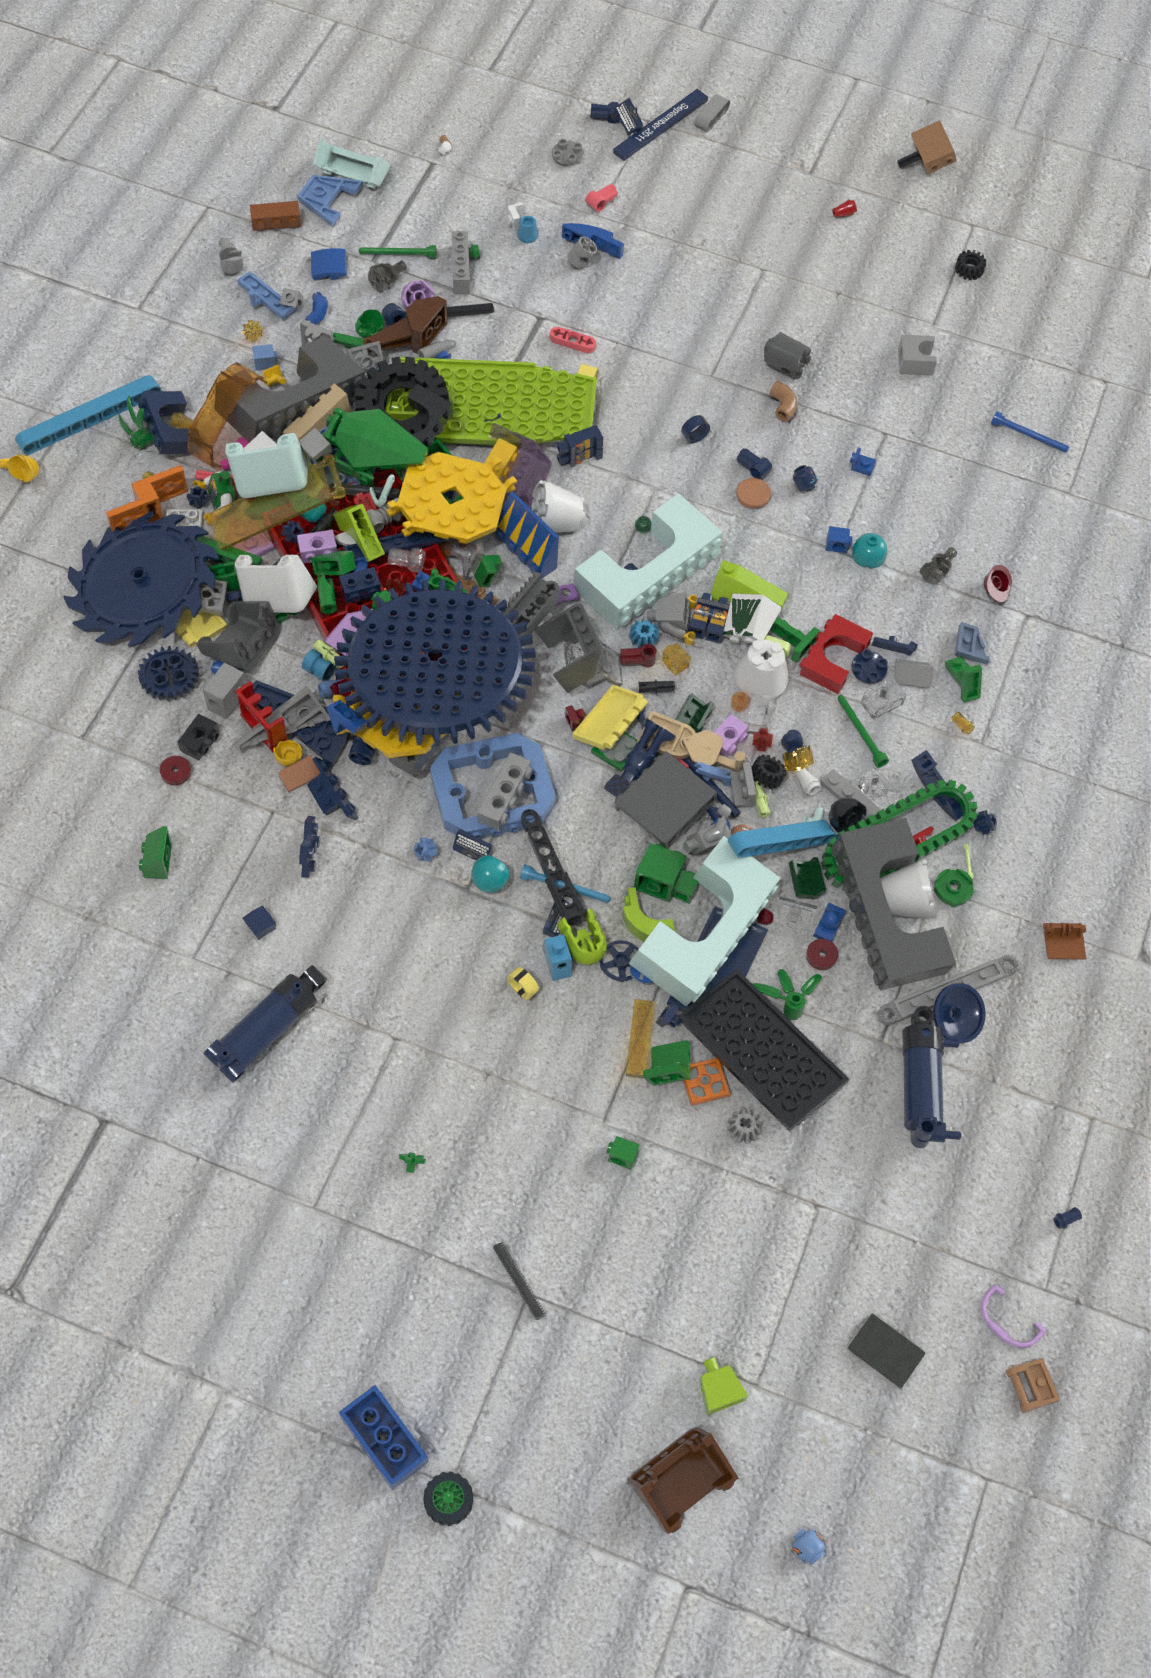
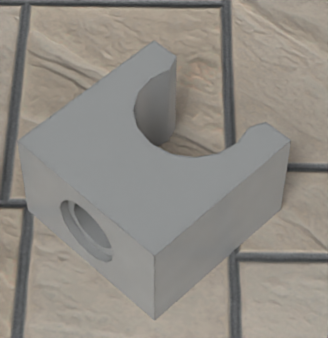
[898,335,937,376]
[203,662,244,720]

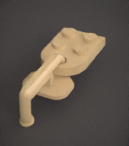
[637,711,745,772]

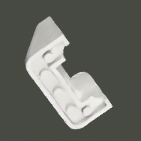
[235,555,317,613]

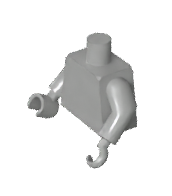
[683,804,732,854]

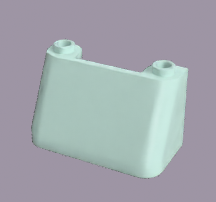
[225,433,309,498]

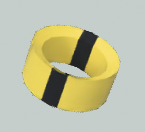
[507,967,539,1000]

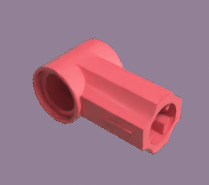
[585,184,618,212]

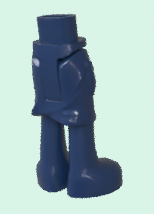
[621,718,676,783]

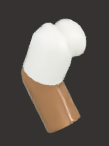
[438,135,452,155]

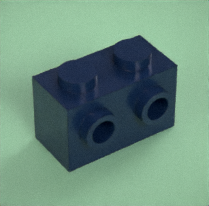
[339,567,381,604]

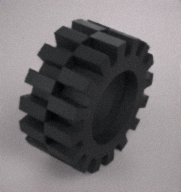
[955,250,987,280]
[751,754,787,789]

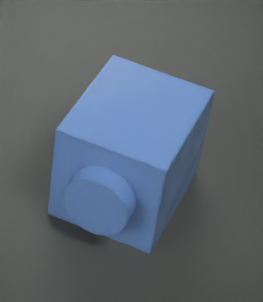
[252,344,278,371]

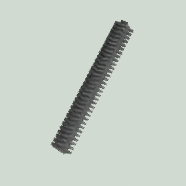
[493,1242,546,1320]

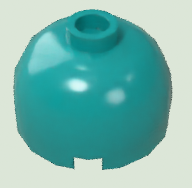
[852,533,887,569]

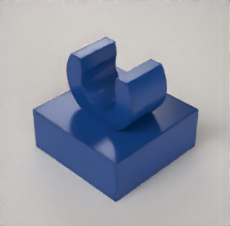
[411,571,431,591]

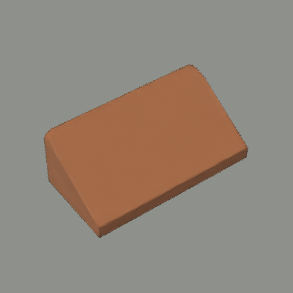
[279,755,320,792]

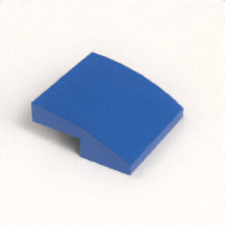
[311,248,347,281]

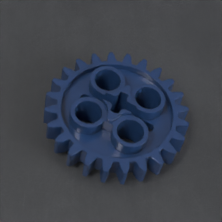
[138,646,199,701]

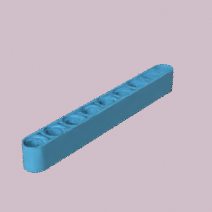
[15,375,161,455]

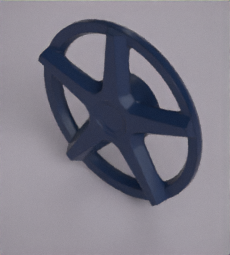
[599,940,639,982]

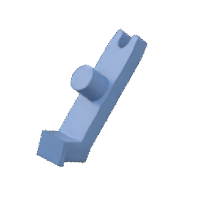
[694,762,732,786]

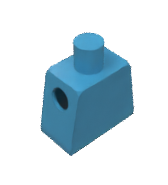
[543,935,572,981]

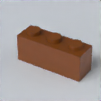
[250,201,301,231]

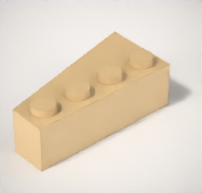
[283,383,352,451]

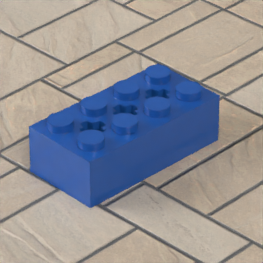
[339,1385,429,1490]

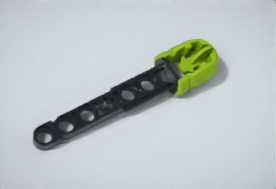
[521,809,607,965]

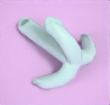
[369,474,398,508]

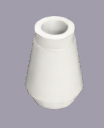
[796,768,821,796]

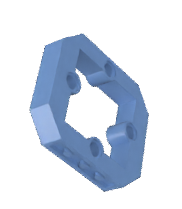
[430,733,555,839]

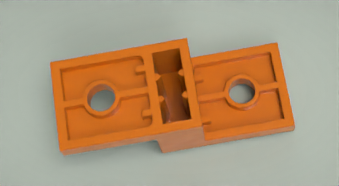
[106,465,188,532]

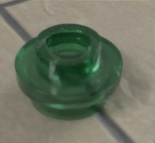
[635,516,652,533]

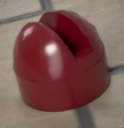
[757,908,774,925]

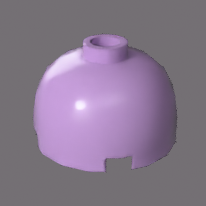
[401,280,434,310]

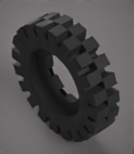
[354,356,450,435]

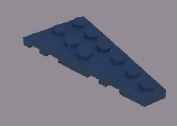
[253,680,351,766]

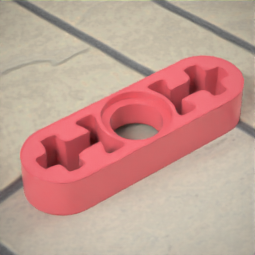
[550,327,596,353]

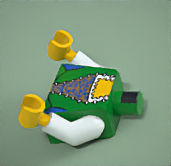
[192,471,235,525]

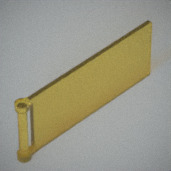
[210,454,346,550]

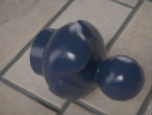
[781,730,804,761]

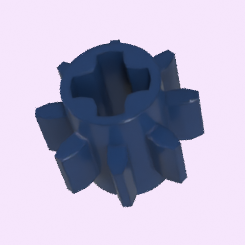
[187,486,210,509]
[281,520,304,543]
[973,810,997,835]

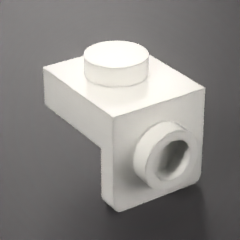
[507,203,524,231]

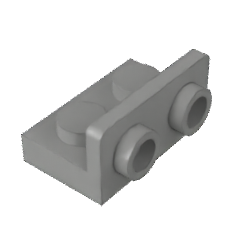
[729,762,756,807]

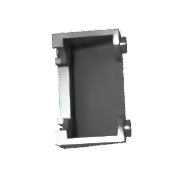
[196,601,279,670]

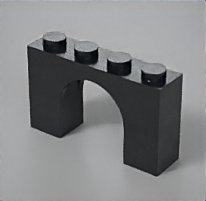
[407,384,454,447]

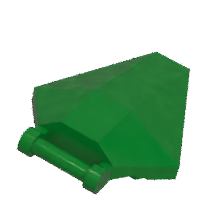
[323,407,428,471]

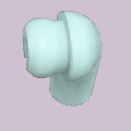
[802,807,825,823]

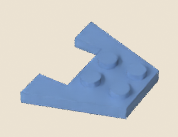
[298,175,363,227]

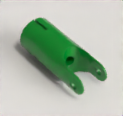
[317,573,337,614]

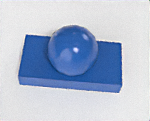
[813,902,846,942]

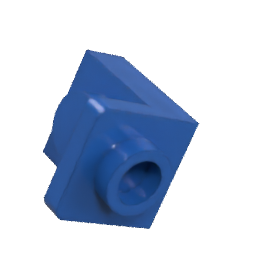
[850,447,876,476]

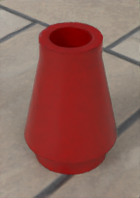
[832,199,857,218]

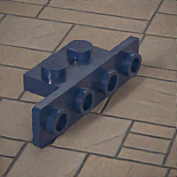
[307,757,359,820]

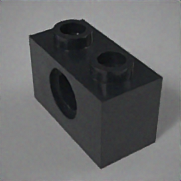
[177,714,220,761]

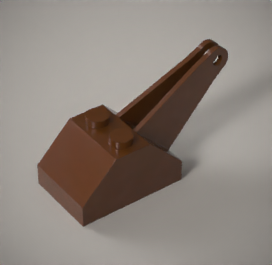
[363,296,447,354]

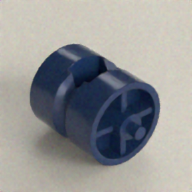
[348,735,376,765]

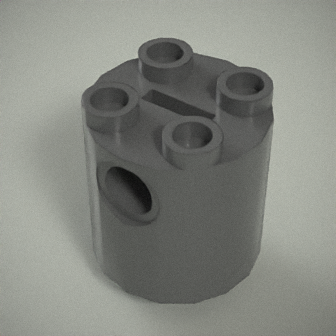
[764,332,811,379]

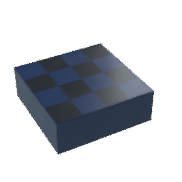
[604,773,630,797]

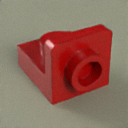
[351,492,377,511]

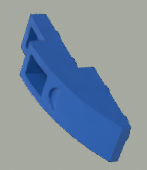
[562,223,624,259]

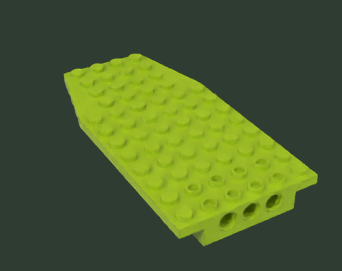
[386,357,597,446]

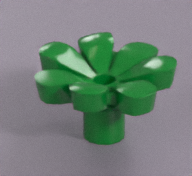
[399,1152,426,1173]

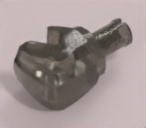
[368,260,407,292]
[919,547,957,584]

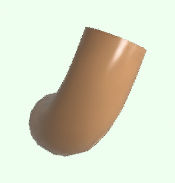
[770,381,797,422]

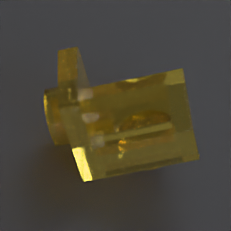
[782,745,814,771]

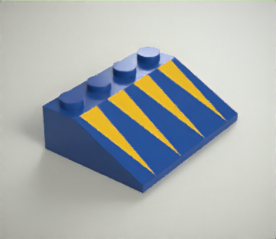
[495,491,559,578]

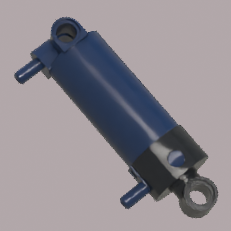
[203,965,327,1083]
[902,1006,961,1148]

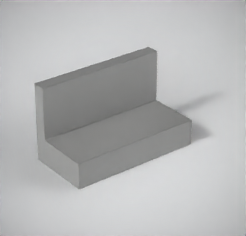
[893,658,933,688]

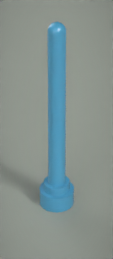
[520,864,611,903]

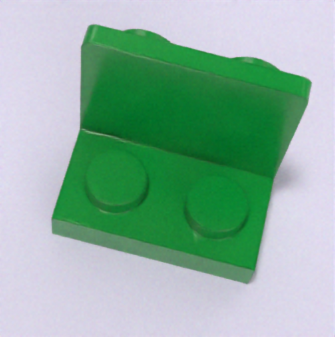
[643,1040,691,1086]

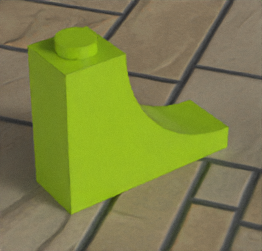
[333,503,385,562]

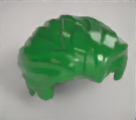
[355,309,384,339]

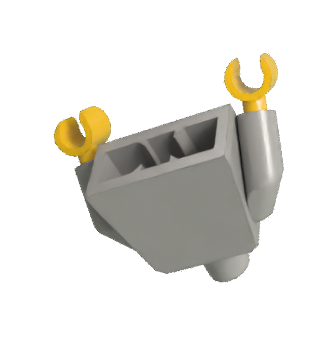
[647,592,697,645]

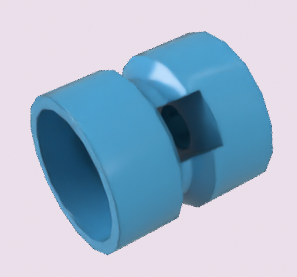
[302,649,336,681]

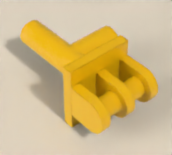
[261,364,286,387]

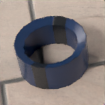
[681,415,710,443]

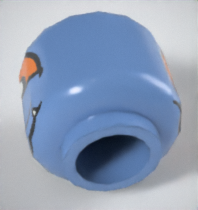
[792,1528,826,1565]

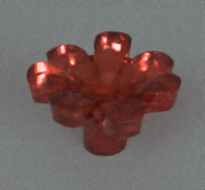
[384,578,406,597]

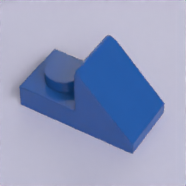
[327,700,367,734]

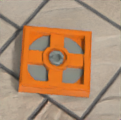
[683,1058,730,1106]

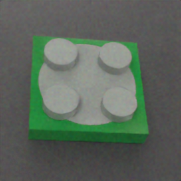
[591,732,637,772]

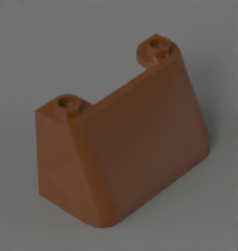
[628,1427,739,1534]

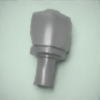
[219,238,244,275]

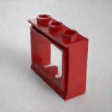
[235,681,287,753]

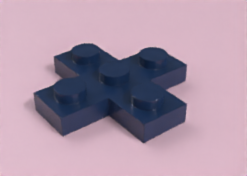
[299,816,320,878]

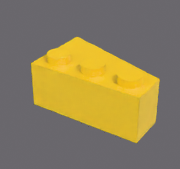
[484,438,522,484]

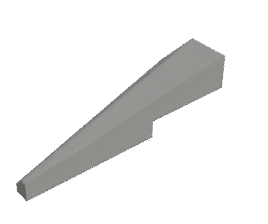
[233,686,330,750]

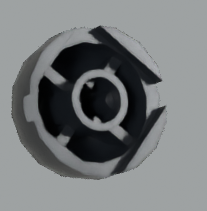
[828,797,867,833]

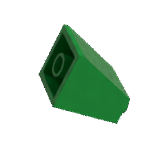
[634,843,687,903]

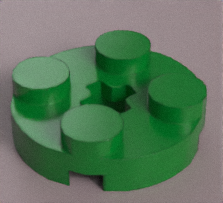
[934,868,974,907]

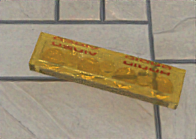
[626,999,654,1078]

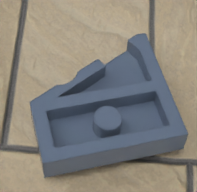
[954,622,990,665]

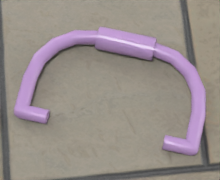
[981,1284,1046,1348]

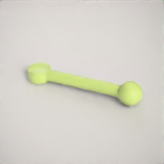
[964,843,974,879]

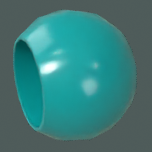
[471,855,509,893]

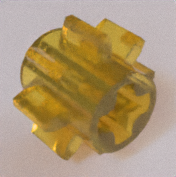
[242,320,263,341]

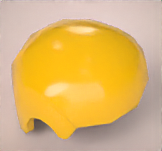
[273,740,303,767]

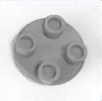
[552,138,583,165]

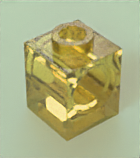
[662,642,691,676]

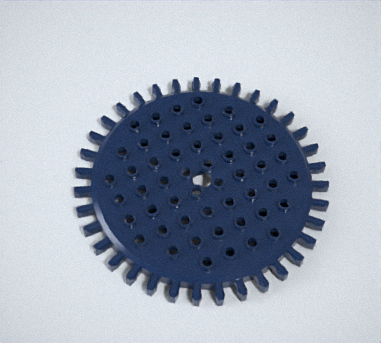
[334,579,536,746]

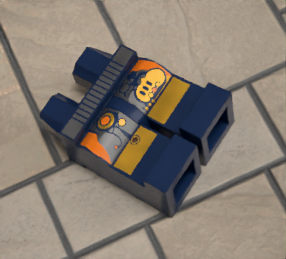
[557,425,603,467]
[688,592,730,644]

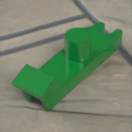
[333,332,370,353]

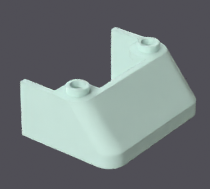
[313,139,390,189]

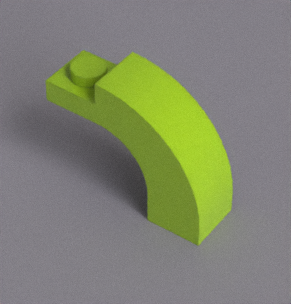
[622,887,675,942]

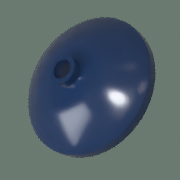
[933,983,986,1043]

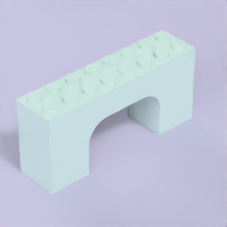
[574,493,723,630]
[629,836,780,1006]

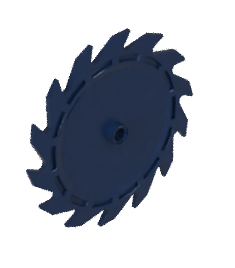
[63,511,219,647]

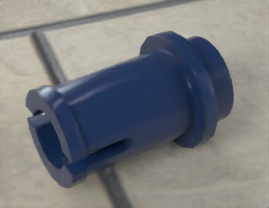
[1053,1207,1082,1229]

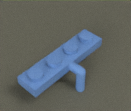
[237,271,295,320]

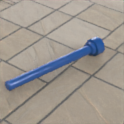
[991,411,1069,452]

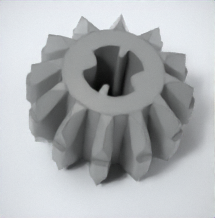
[727,1108,762,1145]

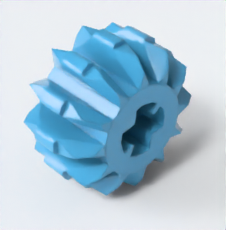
[629,618,660,648]

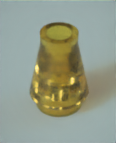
[170,412,198,429]

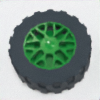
[423,1471,473,1526]

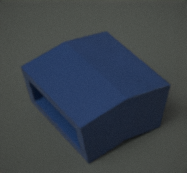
[242,905,276,940]

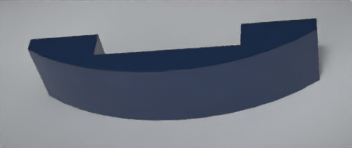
[911,750,962,821]

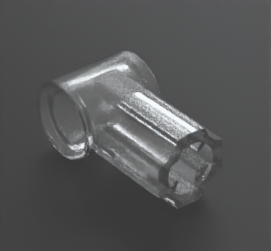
[388,548,426,572]

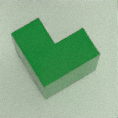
[472,555,503,587]

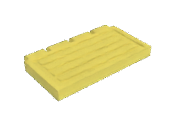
[175,600,227,648]
[572,685,648,750]

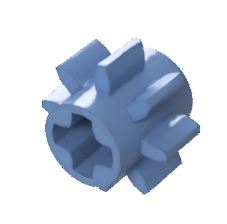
[414,838,438,861]

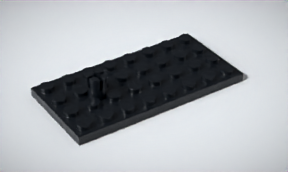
[678,969,849,1131]

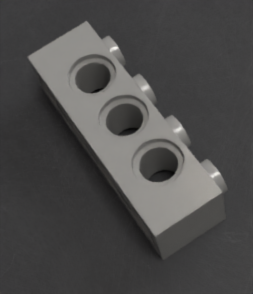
[452,231,470,294]
[477,752,533,830]

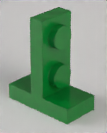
[770,617,820,663]
[945,657,982,702]

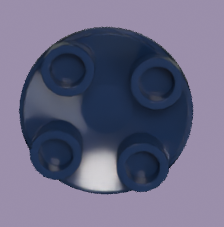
[851,649,888,683]

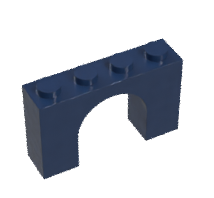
[138,391,203,454]

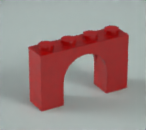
[799,614,873,694]

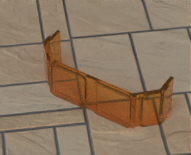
[187,362,267,469]

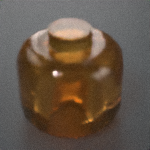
[730,691,749,712]

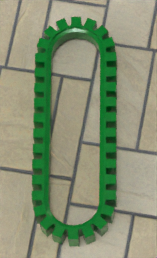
[821,780,978,891]

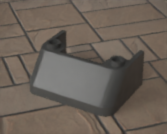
[535,604,603,693]

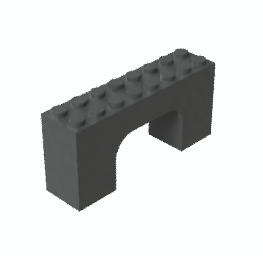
[215,336,365,443]
[831,818,956,991]

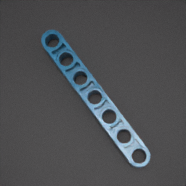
[728,820,836,858]

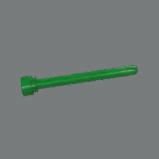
[359,245,437,258]
[837,695,889,768]

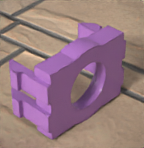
[555,583,579,606]

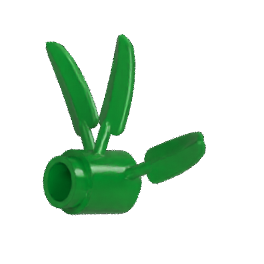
[118,396,154,449]
[753,969,822,1020]

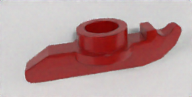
[913,826,934,845]

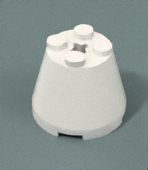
[531,480,585,533]
[734,640,789,703]
[880,860,937,918]

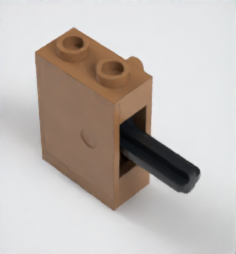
[897,120,957,174]

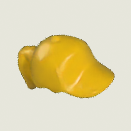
[0,454,39,482]

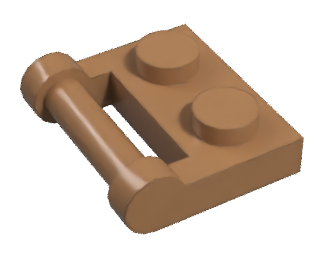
[1006,1358,1060,1413]

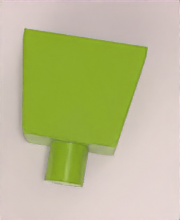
[699,1357,748,1416]

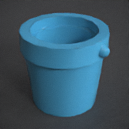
[517,215,538,243]

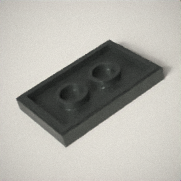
[847,1313,926,1389]

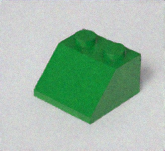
[139,826,172,879]

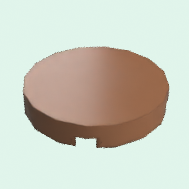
[736,478,771,509]

